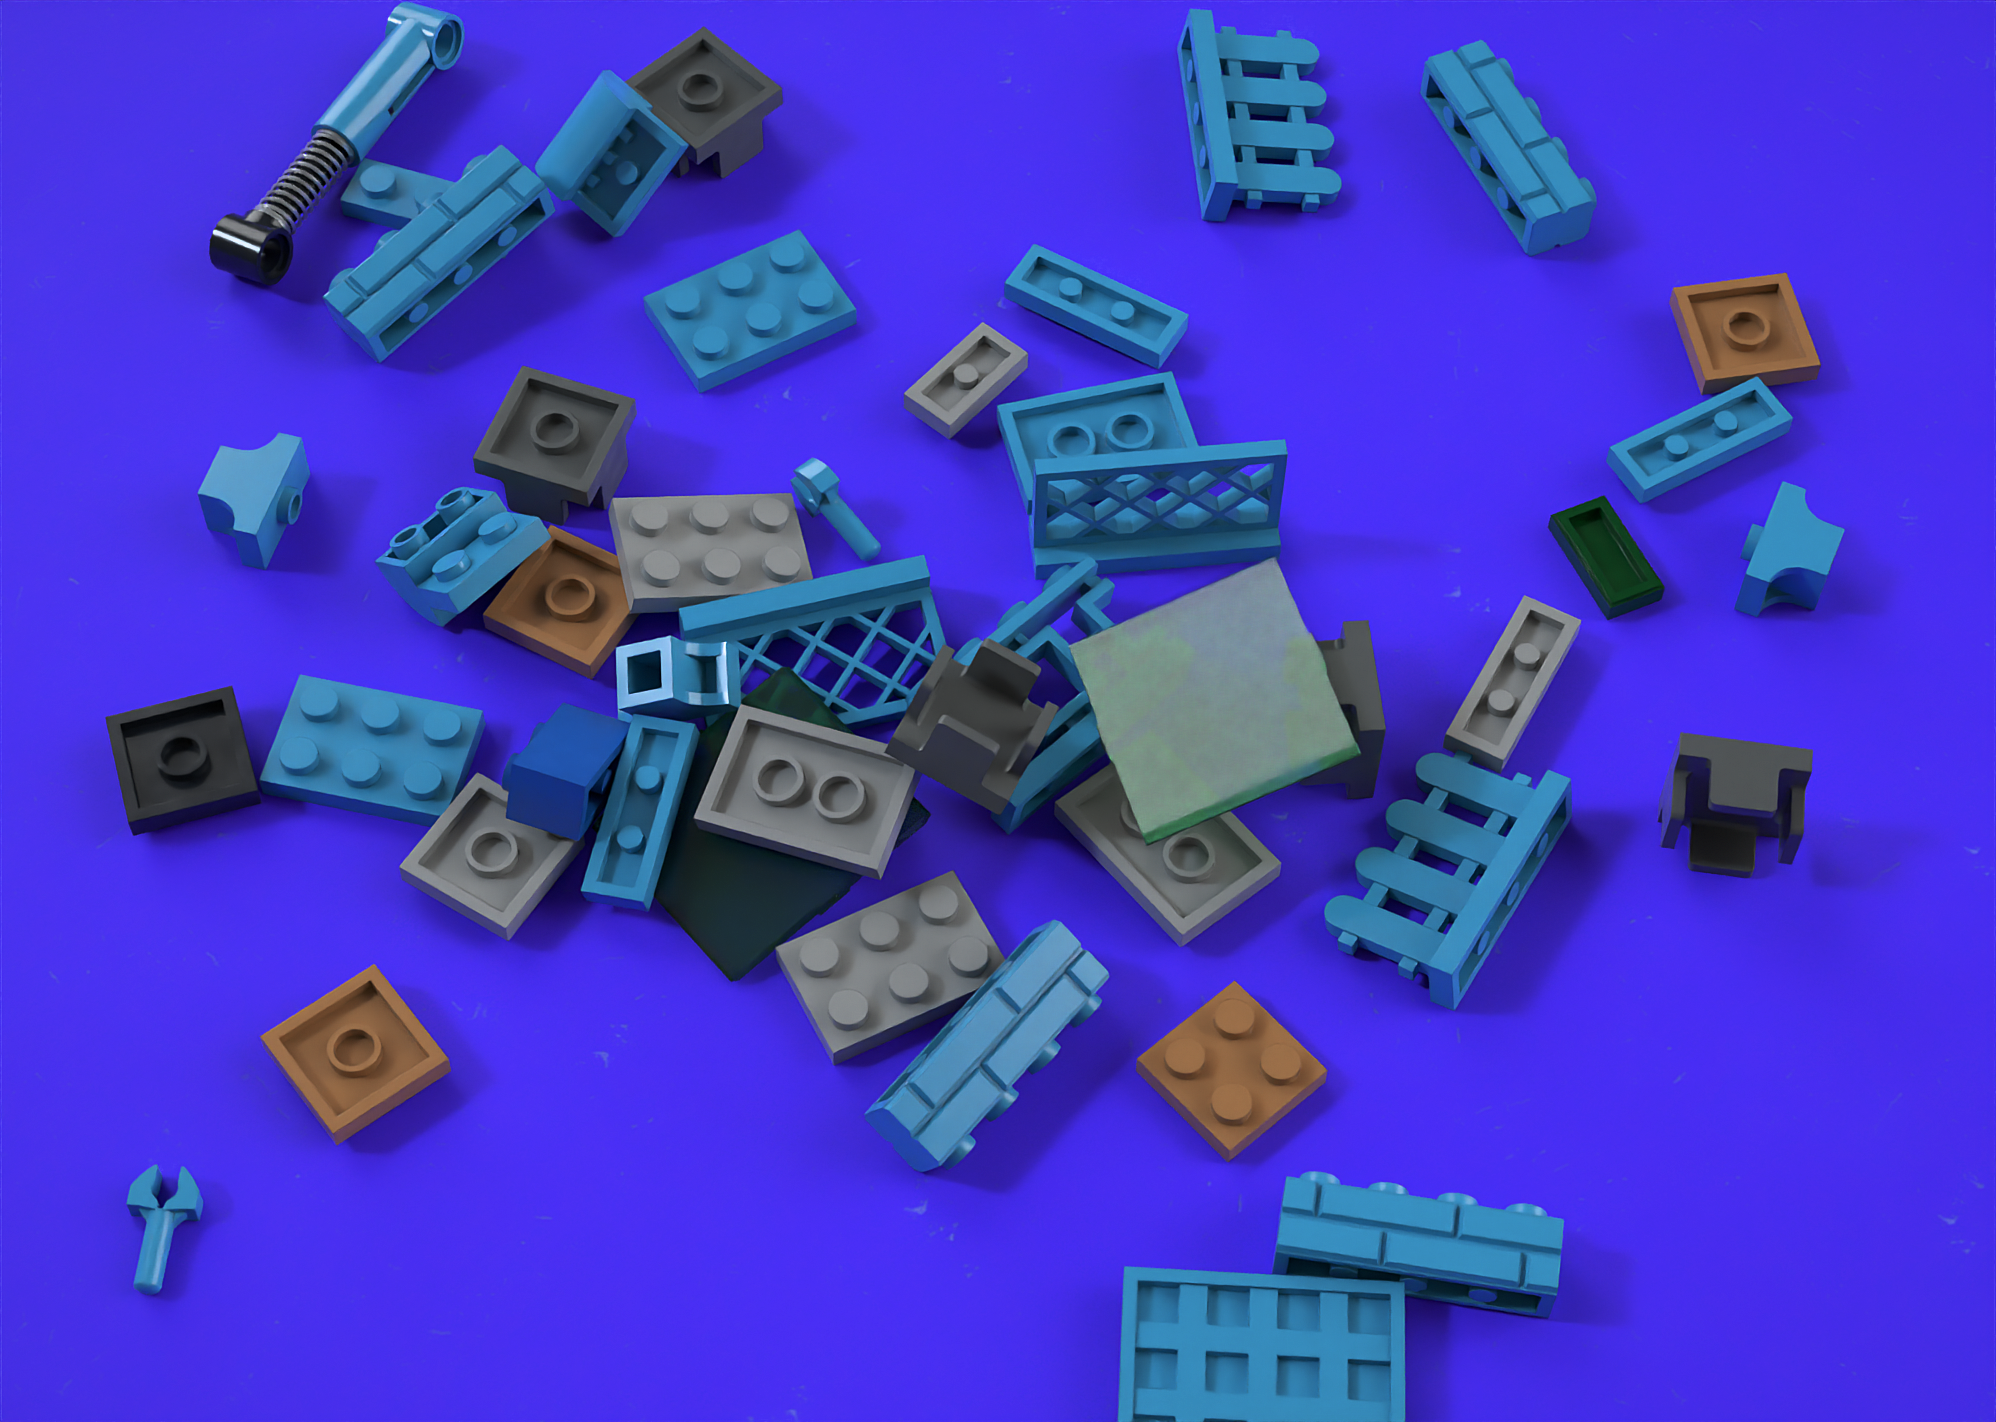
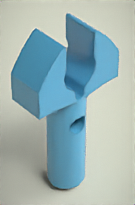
[790,458,881,562]
[126,1164,204,1295]

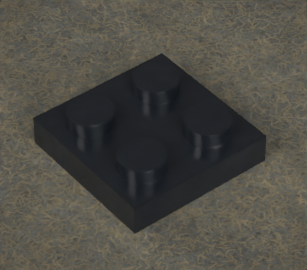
[105,686,261,836]

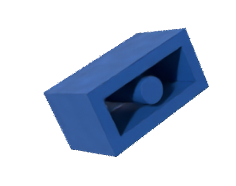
[502,703,631,841]

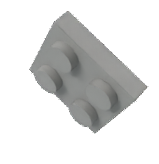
[399,772,585,941]

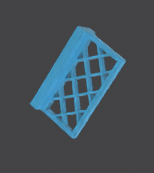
[1028,439,1288,580]
[679,555,947,761]

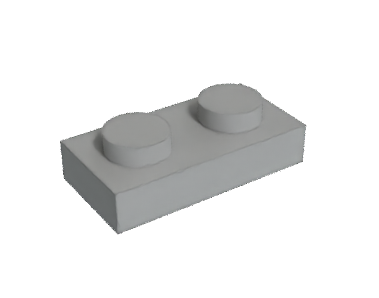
[904,322,1028,440]

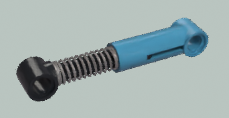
[209,1,465,286]

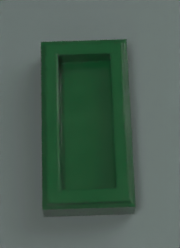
[1548,495,1665,620]

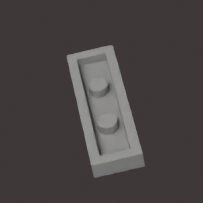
[1443,595,1582,774]

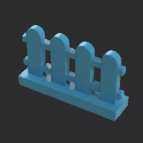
[1177,9,1342,222]
[1324,749,1572,1011]

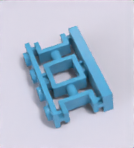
[905,556,1197,835]

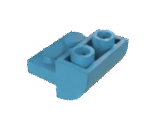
[535,70,689,237]
[375,487,551,627]

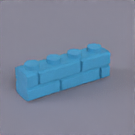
[1420,40,1597,257]
[322,145,556,363]
[864,919,1109,1173]
[1272,1171,1564,1318]

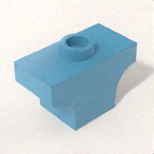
[197,432,310,570]
[1734,481,1845,617]
[616,635,741,723]

